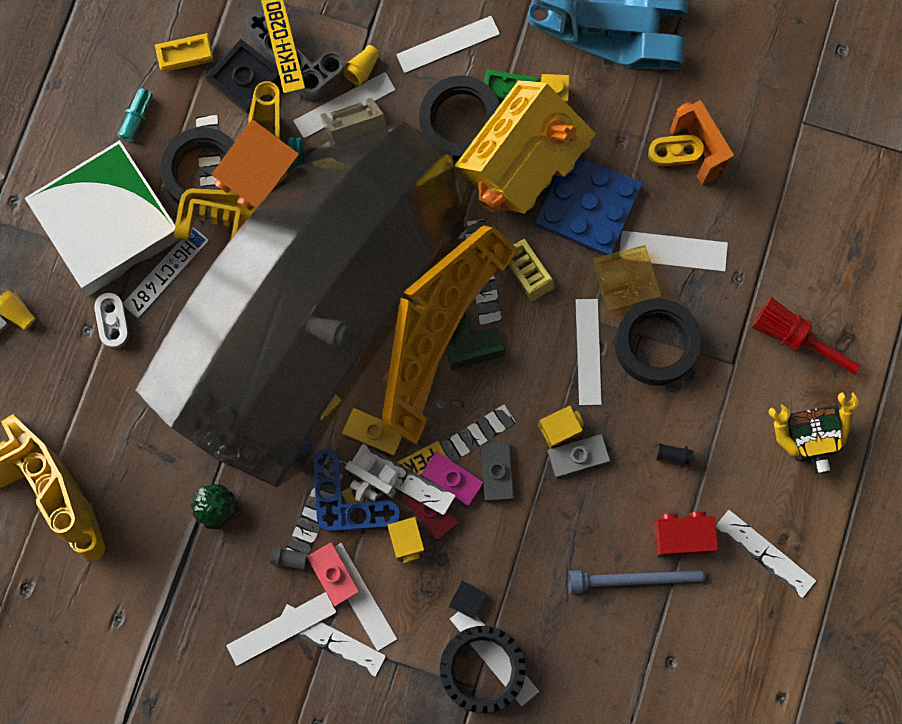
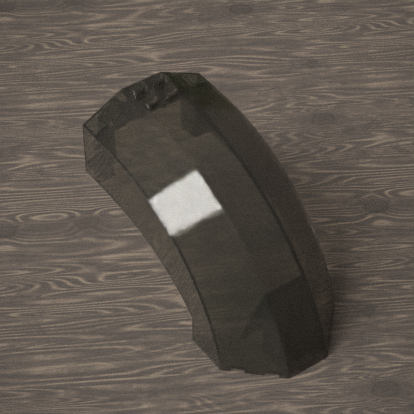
[135,122,468,488]

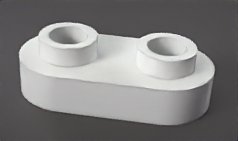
[94,293,129,349]

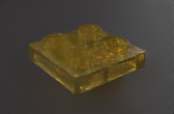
[592,245,661,313]

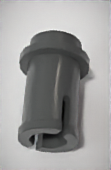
[270,545,307,571]

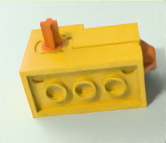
[454,80,596,214]

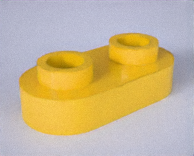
[648,135,704,167]

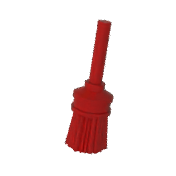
[751,296,861,375]

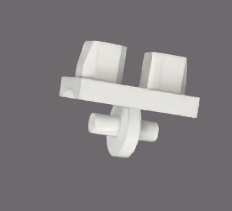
[345,451,399,502]

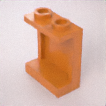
[670,100,735,185]
[211,119,300,211]

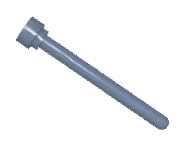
[568,570,706,594]

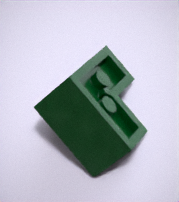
[445,312,506,370]

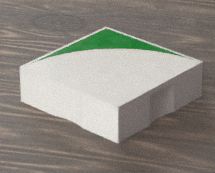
[25,140,180,296]

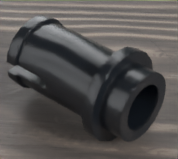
[656,443,693,468]

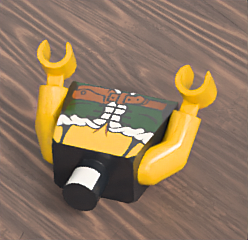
[769,392,858,474]

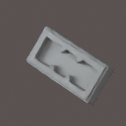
[547,434,610,478]

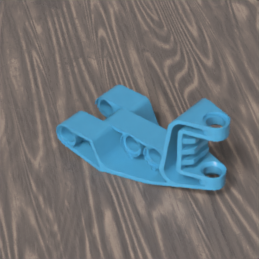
[528,0,688,70]

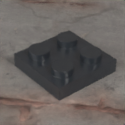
[205,39,280,114]

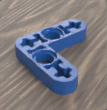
[313,449,400,532]

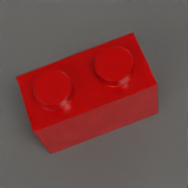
[654,512,718,556]

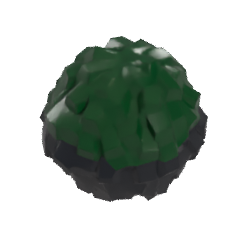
[191,484,239,530]

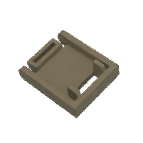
[320,98,387,144]

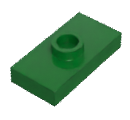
[484,69,540,101]

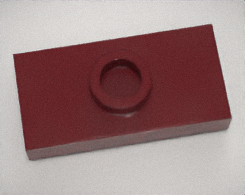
[401,493,459,541]

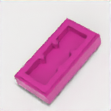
[421,451,484,506]

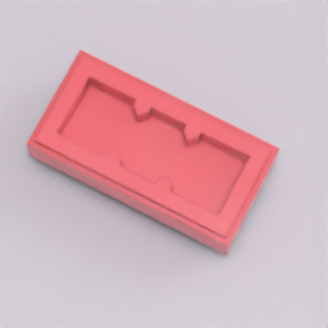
[306,542,360,607]

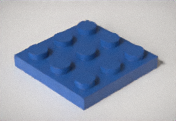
[534,156,643,258]

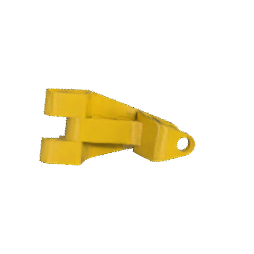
[174,81,280,252]
[0,414,105,562]

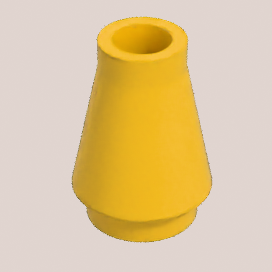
[344,45,380,85]
[0,290,36,330]

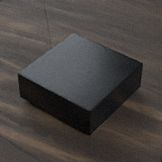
[448,581,487,620]

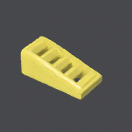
[508,239,554,301]

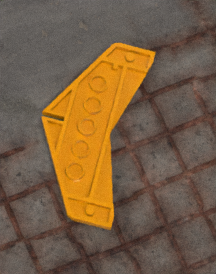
[382,226,517,444]

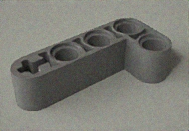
[246,11,345,102]

